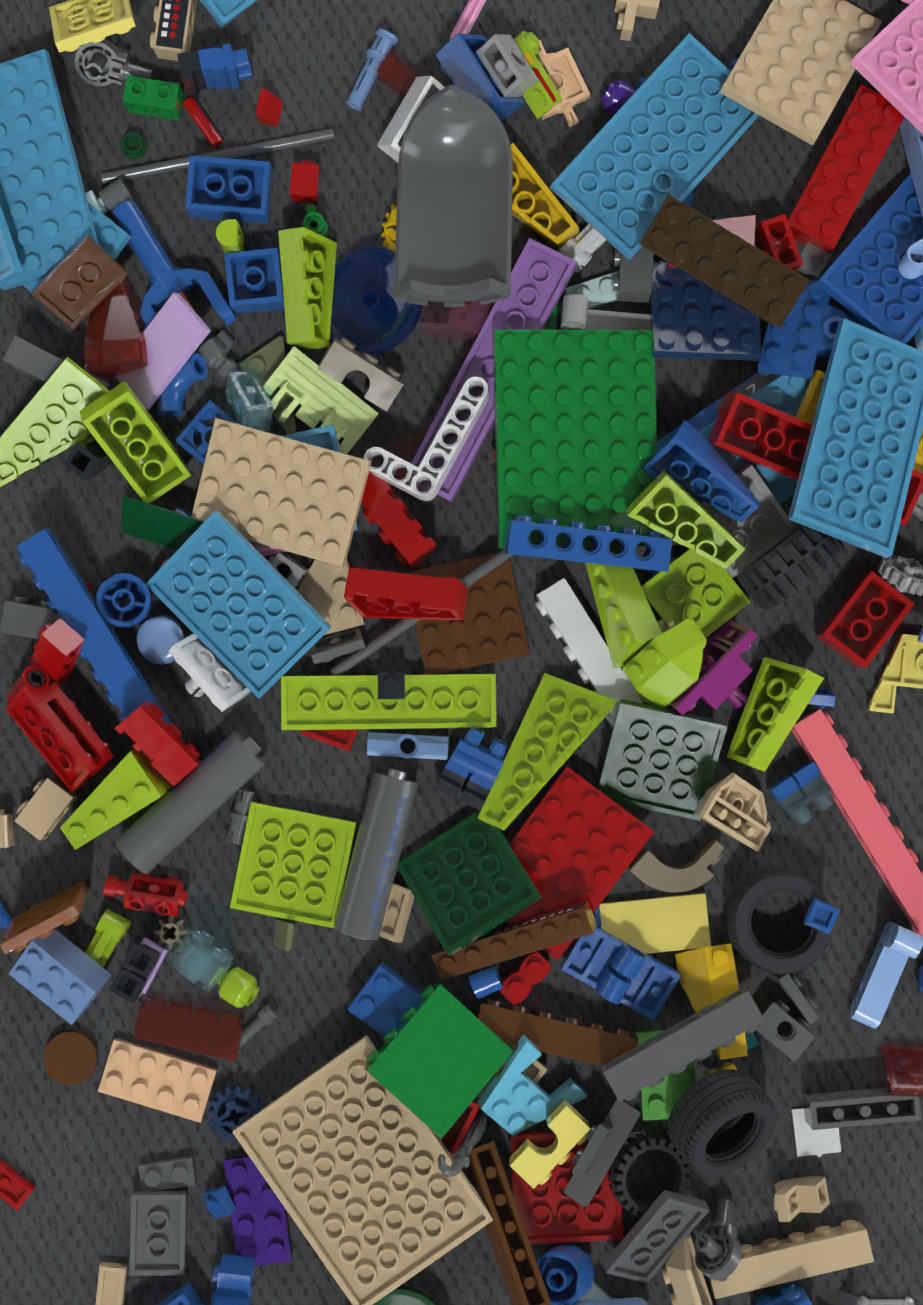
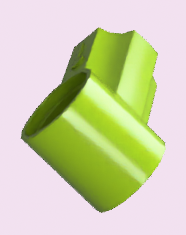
[85,909,132,967]

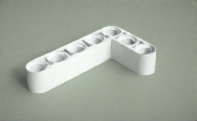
[364,376,490,501]

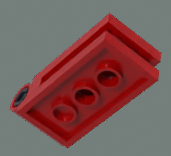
[6,665,114,793]

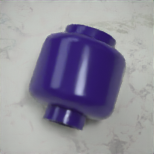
[600,80,637,117]

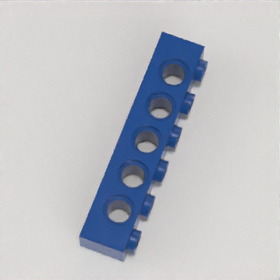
[503,515,672,572]

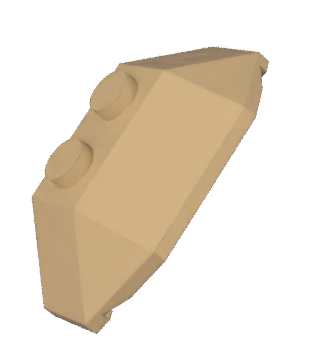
[694,773,771,852]
[661,1234,713,1305]

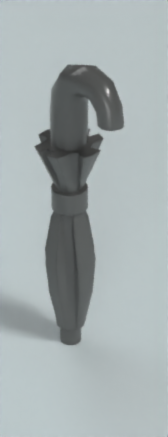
[438,1111,488,1177]

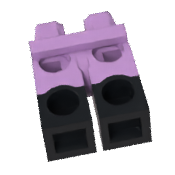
[109,937,169,1003]

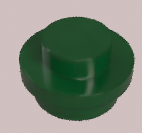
[121,132,148,160]

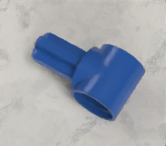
[469,965,504,999]

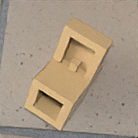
[614,0,660,41]
[774,1176,830,1222]

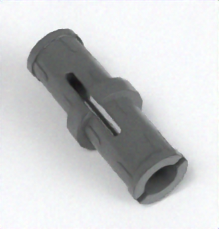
[225,789,255,845]

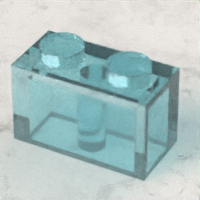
[225,369,274,431]

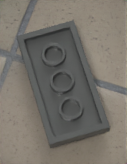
[603,1190,710,1283]

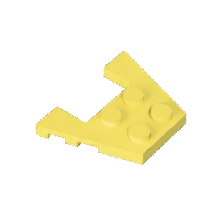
[867,634,923,713]

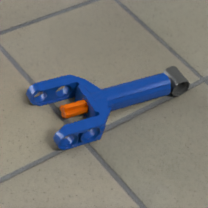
[98,178,237,327]

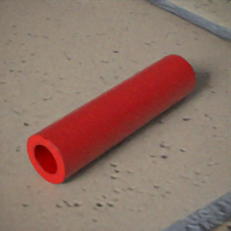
[183,97,223,148]

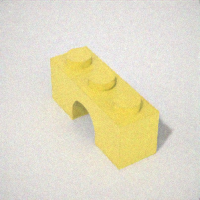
[509,1099,590,1189]

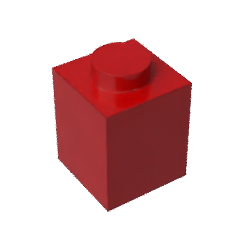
[289,160,321,204]

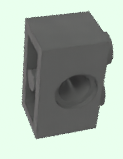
[757,998,815,1062]

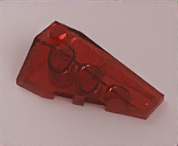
[83,279,147,379]

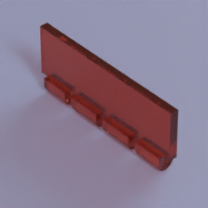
[133,996,243,1061]

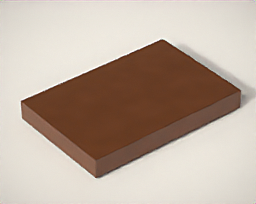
[31,234,128,329]

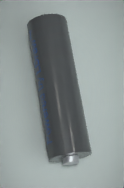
[115,731,266,874]
[334,769,419,940]

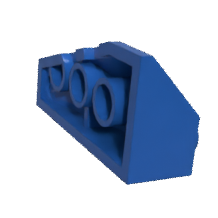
[643,420,760,522]

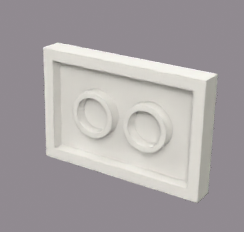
[168,634,251,712]

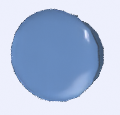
[137,615,184,665]

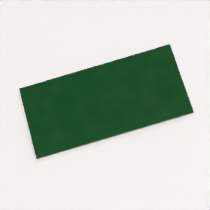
[121,496,205,550]

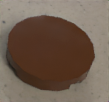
[44,1030,99,1085]

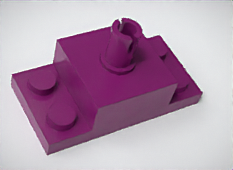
[668,619,757,715]

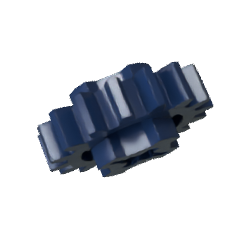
[206,1083,265,1145]

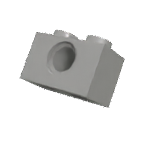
[476,34,539,97]

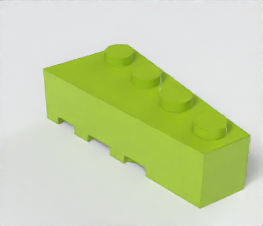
[726,657,824,772]
[60,748,171,850]

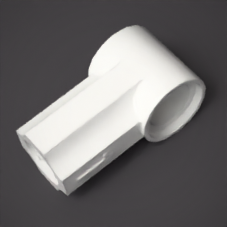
[559,224,606,273]

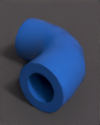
[157,353,208,418]

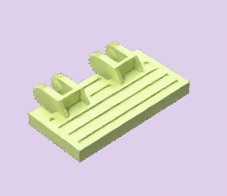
[261,347,379,454]

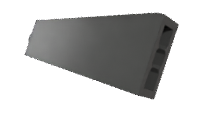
[3,336,113,390]

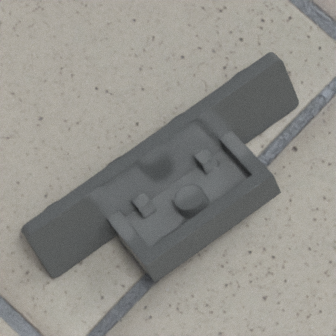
[564,1099,641,1207]

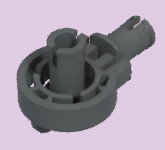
[74,39,153,86]
[695,1199,742,1282]

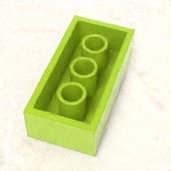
[80,381,191,504]

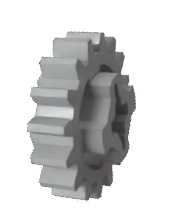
[877,555,923,596]

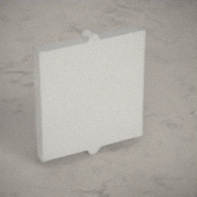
[791,1108,841,1157]

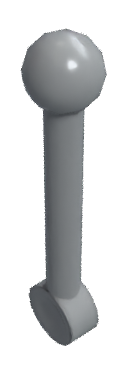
[859,1296,914,1305]

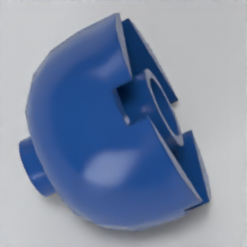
[96,573,151,627]

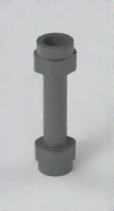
[221,1004,278,1061]

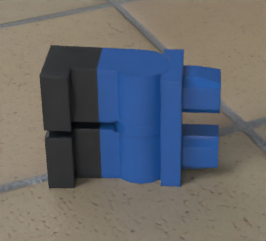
[177,43,253,99]
[435,726,507,811]

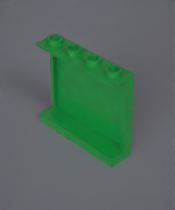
[363,984,513,1139]

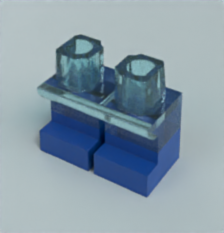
[767,760,834,825]

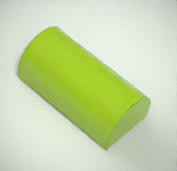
[216,219,245,253]

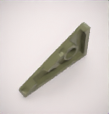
[239,335,296,435]

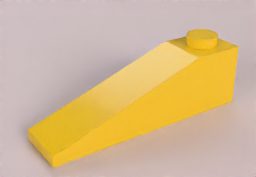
[675,944,748,1060]

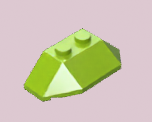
[623,617,707,708]

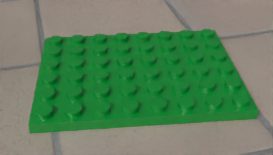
[493,330,657,549]

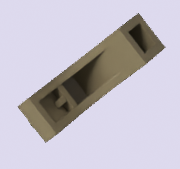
[628,839,724,893]

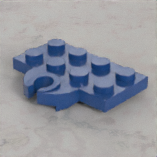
[758,280,849,379]

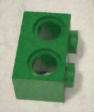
[122,76,185,121]

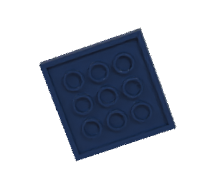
[650,261,762,361]

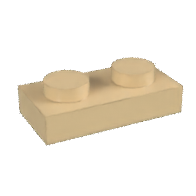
[380,883,414,943]

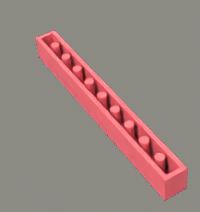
[791,709,923,936]

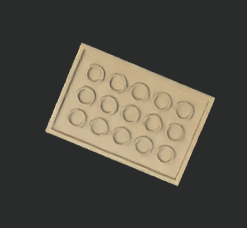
[720,0,882,146]
[191,418,372,567]

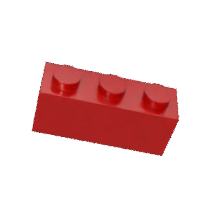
[29,618,85,687]

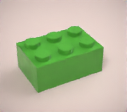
[635,1030,695,1121]

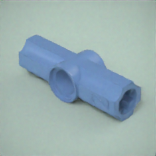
[367,732,449,760]

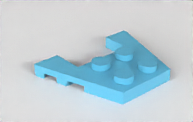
[478,1036,588,1136]

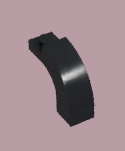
[63,435,113,480]

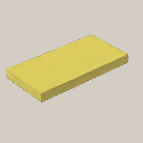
[599,893,711,954]

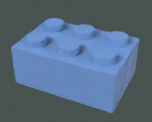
[9,928,112,1025]

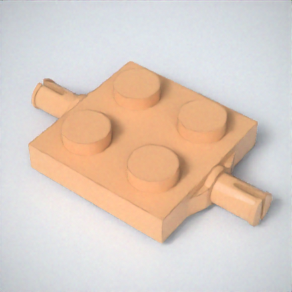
[536,40,590,126]

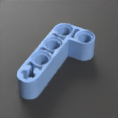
[849,921,923,1029]

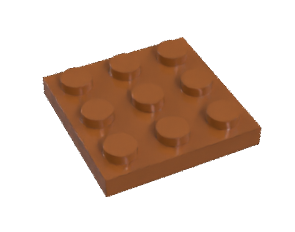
[0,880,89,954]

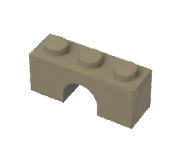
[318,338,404,411]

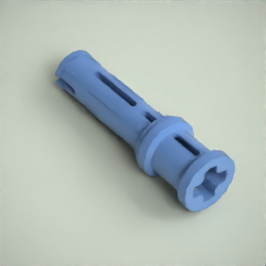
[346,29,398,111]

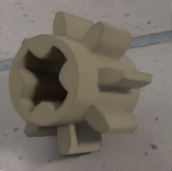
[154,916,190,949]

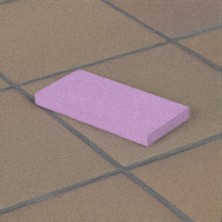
[112,293,211,410]

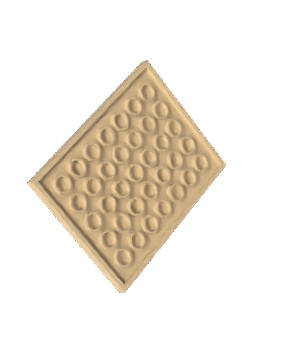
[232,1035,493,1305]

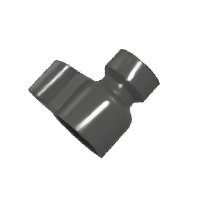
[197,330,239,381]

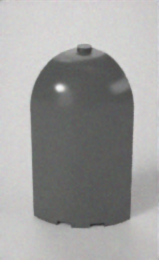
[394,84,513,307]

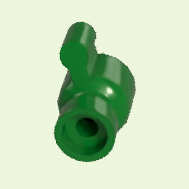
[302,204,330,238]

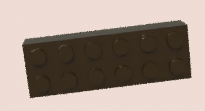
[638,194,810,329]

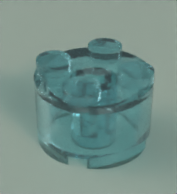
[169,930,234,991]

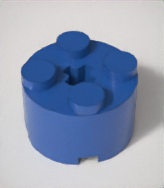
[536,1244,594,1305]

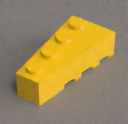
[511,143,579,250]

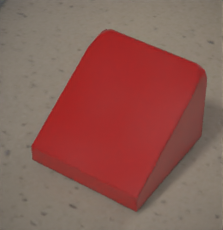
[255,88,283,126]

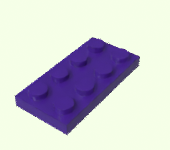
[224,1155,293,1266]

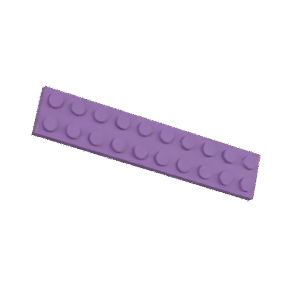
[404,238,578,502]

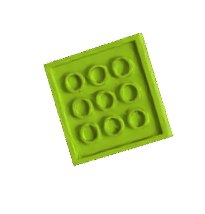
[230,802,357,928]

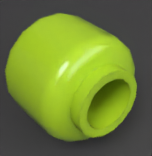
[217,967,259,1008]

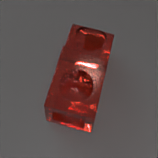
[377,52,423,97]

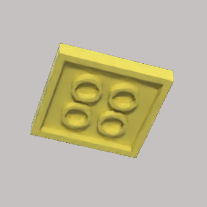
[49,0,136,53]

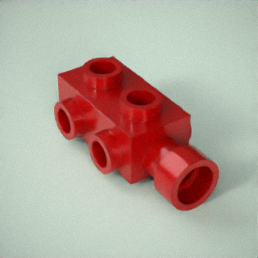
[103,872,188,917]

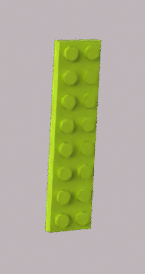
[281,674,496,730]

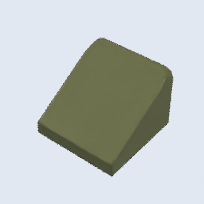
[273,919,296,951]

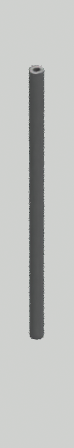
[101,128,335,184]
[330,550,514,676]

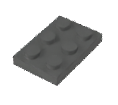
[129,1191,187,1276]

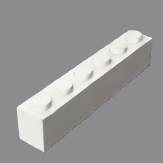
[535,578,642,728]

